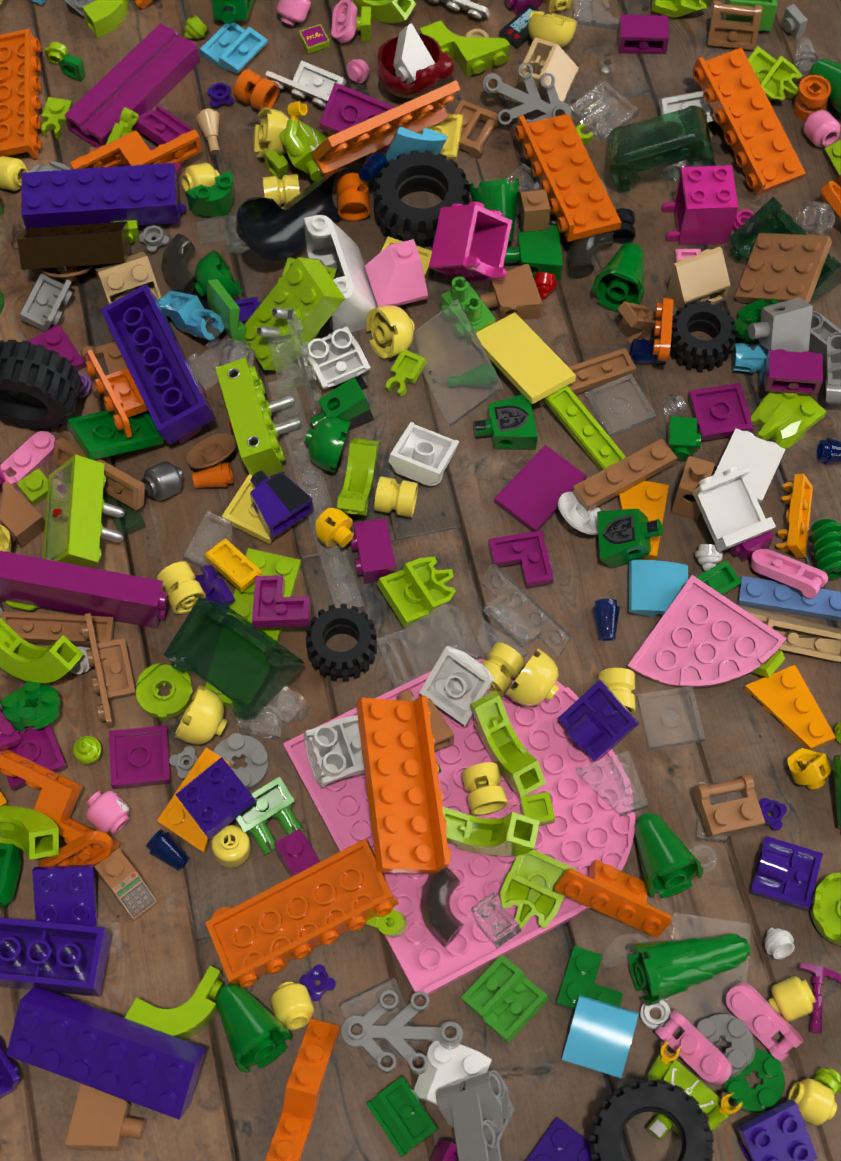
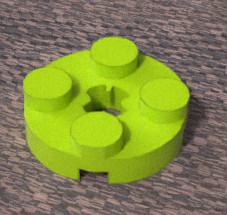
[136,663,194,721]

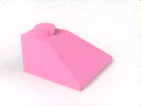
[364,239,428,307]

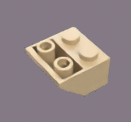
[517,37,579,102]
[667,247,730,310]
[94,252,162,305]

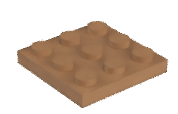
[734,233,832,303]

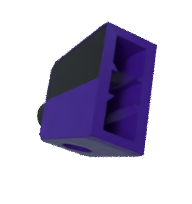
[250,471,314,539]

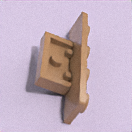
[81,613,136,729]

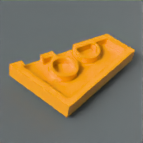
[619,480,669,560]
[743,665,836,750]
[157,747,232,853]

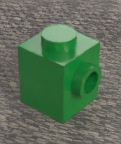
[666,416,701,460]

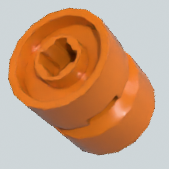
[233,69,279,111]
[793,75,831,122]
[336,173,370,221]

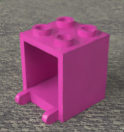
[662,165,738,245]
[429,201,512,283]

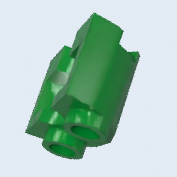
[186,170,235,219]

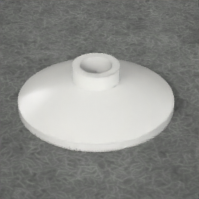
[558,492,601,535]

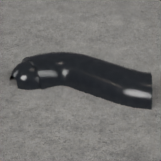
[236,166,352,261]

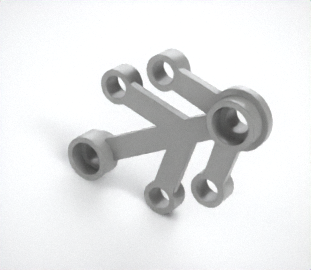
[482,63,572,125]
[341,990,463,1075]

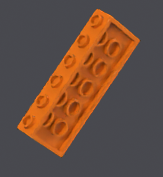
[0,29,41,160]
[692,47,806,196]
[311,81,461,175]
[515,114,621,242]
[356,696,451,874]
[205,838,399,988]

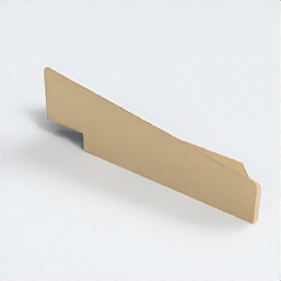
[736,604,841,662]

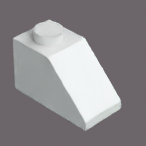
[393,23,435,85]

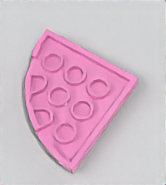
[627,575,787,688]

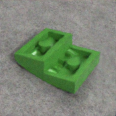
[207,279,247,351]
[461,955,549,1044]

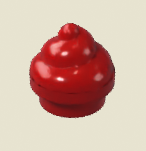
[534,272,557,300]

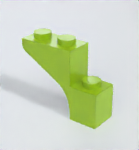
[419,21,510,77]

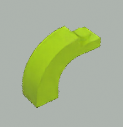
[82,0,130,39]
[351,0,416,23]
[337,438,380,516]
[0,618,84,683]
[470,691,546,797]
[0,806,59,860]
[442,806,540,856]
[125,965,224,1040]

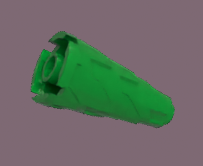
[628,933,751,1006]

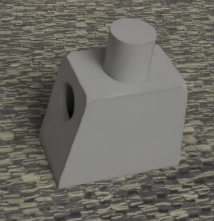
[748,297,813,352]

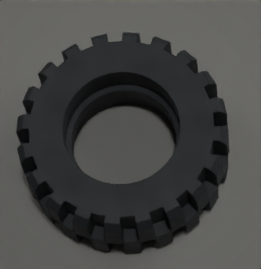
[374,150,470,248]
[0,340,81,431]
[590,1079,714,1161]

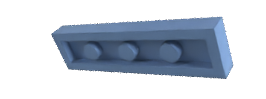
[738,576,841,622]

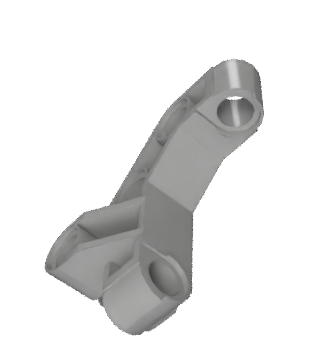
[809,311,841,404]
[436,1070,515,1161]

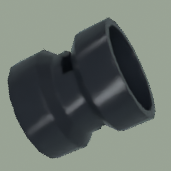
[610,208,636,244]

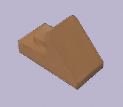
[617,301,660,343]

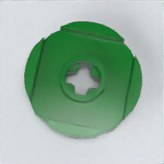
[734,298,778,343]
[1,681,61,731]
[722,1048,785,1113]

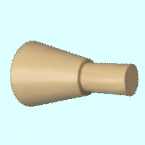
[195,109,220,155]

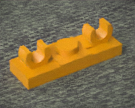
[776,473,813,558]

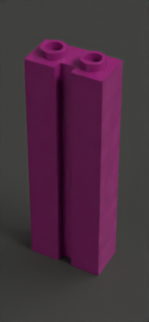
[64,23,200,148]
[0,551,168,629]

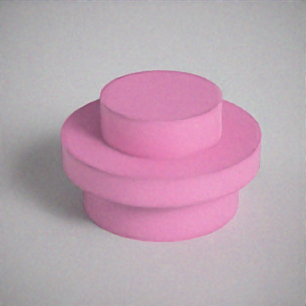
[347,59,370,84]

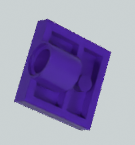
[558,680,640,762]
[175,757,256,839]
[750,836,823,911]
[32,864,98,926]
[737,1099,818,1161]

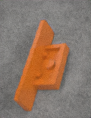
[85,349,148,438]
[554,859,672,938]

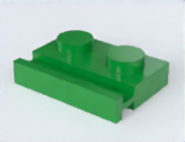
[366,1076,440,1157]

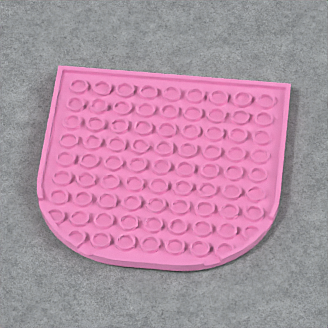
[283,659,635,1001]

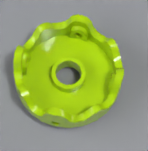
[810,872,841,946]

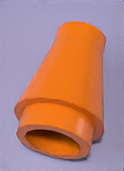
[192,461,234,489]

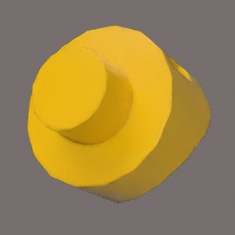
[315,508,354,547]
[787,748,832,790]

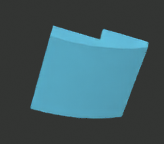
[200,22,268,73]
[382,126,447,166]
[629,560,688,618]
[562,995,639,1078]

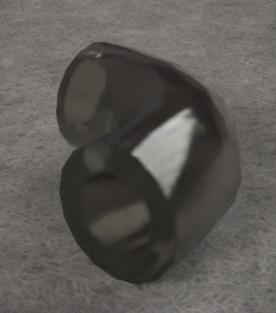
[567,231,613,279]
[161,234,198,295]
[420,867,464,948]

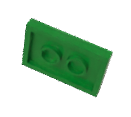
[67,411,164,460]

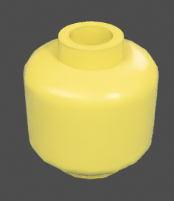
[0,156,28,191]
[181,163,220,192]
[211,825,251,868]
[768,976,816,1022]
[270,981,314,1030]
[788,1078,837,1126]

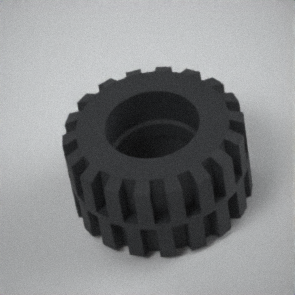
[670,300,736,372]
[306,604,377,682]

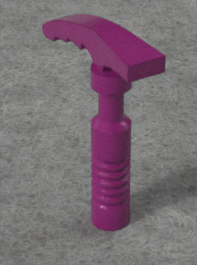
[797,962,841,1034]

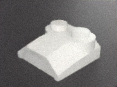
[389,422,459,486]
[419,646,494,726]
[414,1041,492,1106]

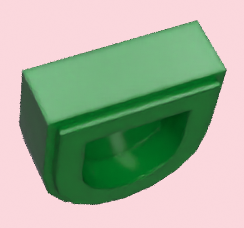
[59,54,86,82]

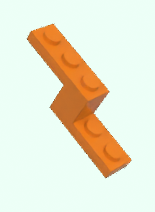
[70,129,202,170]
[0,750,121,854]
[265,1018,340,1161]

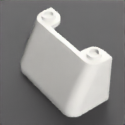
[304,215,377,334]

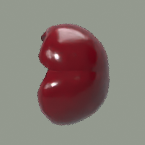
[378,33,454,99]

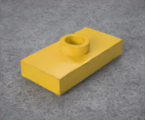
[204,538,262,593]

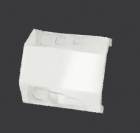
[302,326,371,390]
[304,715,365,788]

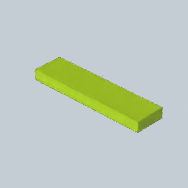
[544,385,626,471]

